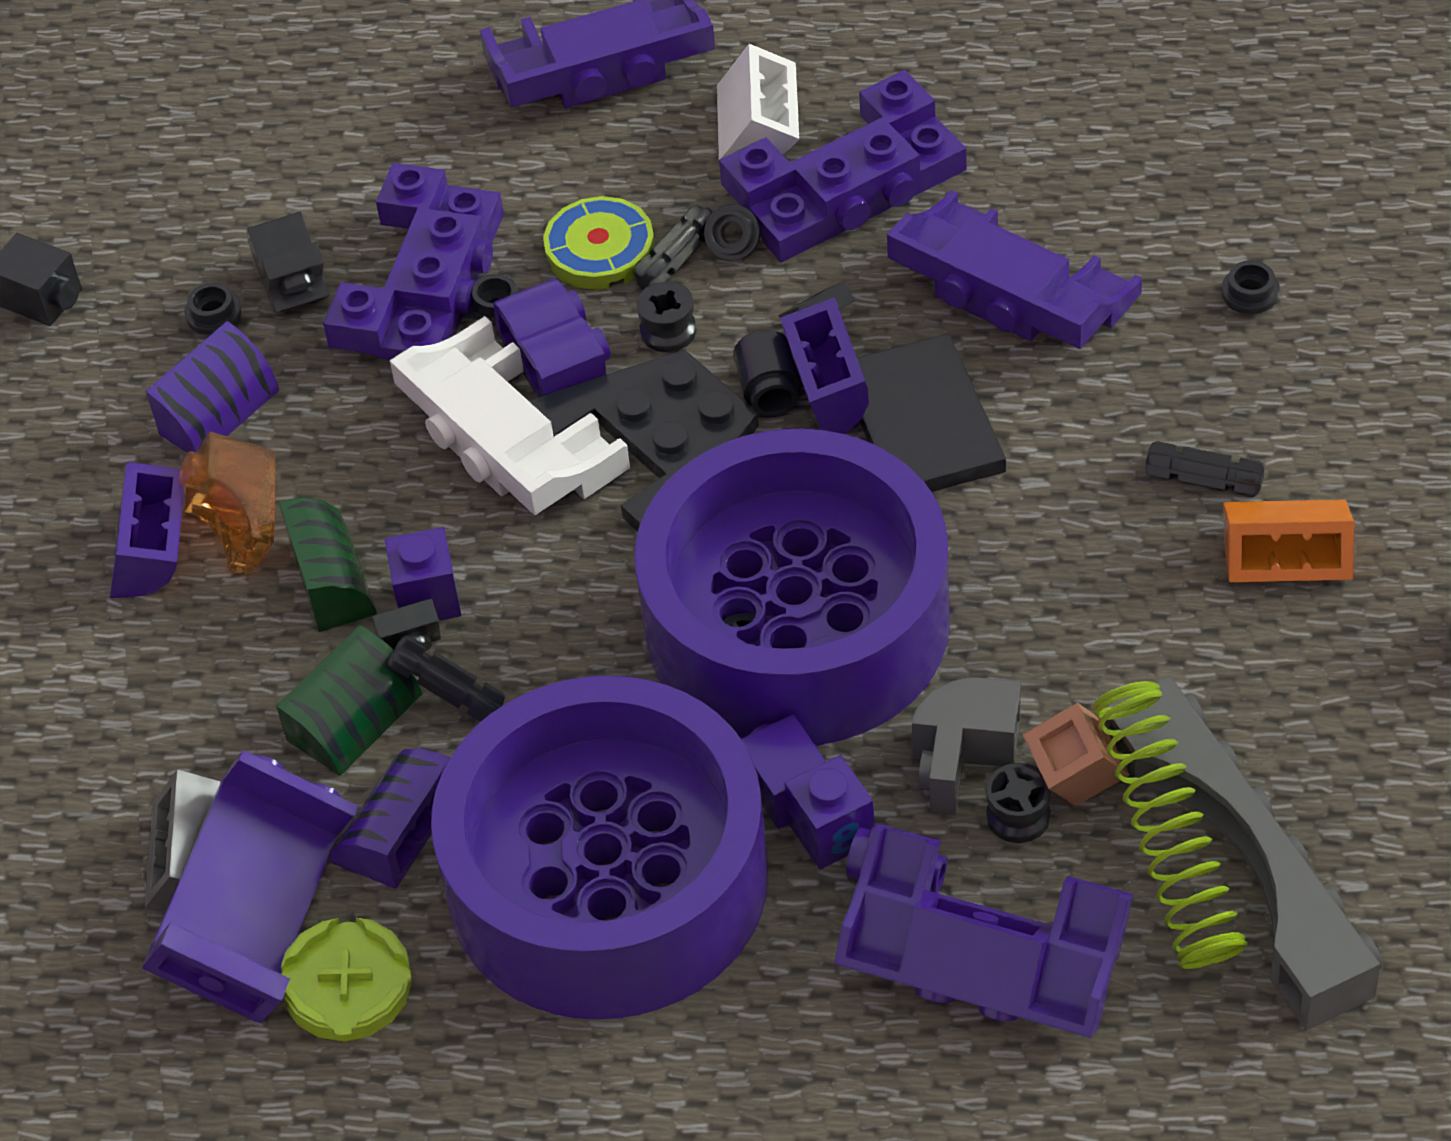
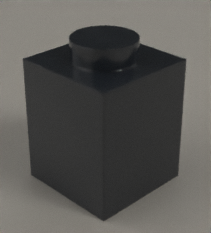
[0,232,82,326]

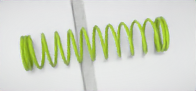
[1092,681,1248,969]

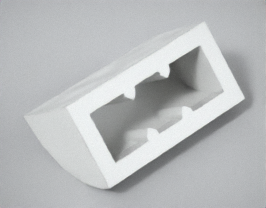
[717,44,799,160]

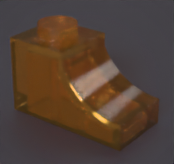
[179,431,276,575]

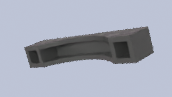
[1105,675,1382,1031]

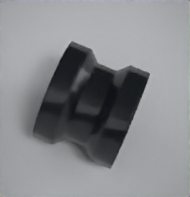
[636,281,697,353]
[986,763,1051,843]

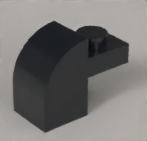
[247,211,330,313]

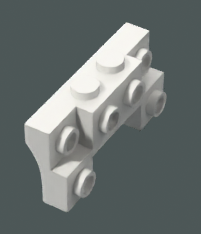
[390,317,630,515]

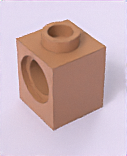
[1023,702,1130,806]

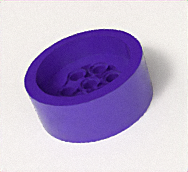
[635,429,950,746]
[431,676,769,1019]

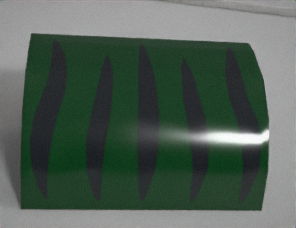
[278,497,377,632]
[276,625,423,776]

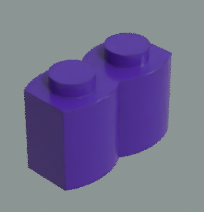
[493,278,611,397]

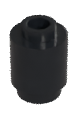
[733,329,801,416]

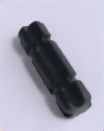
[633,204,713,290]
[1146,441,1265,496]
[388,636,505,722]

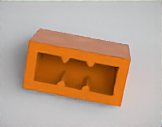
[1223,499,1354,582]

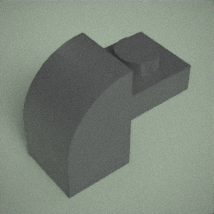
[912,678,1021,815]

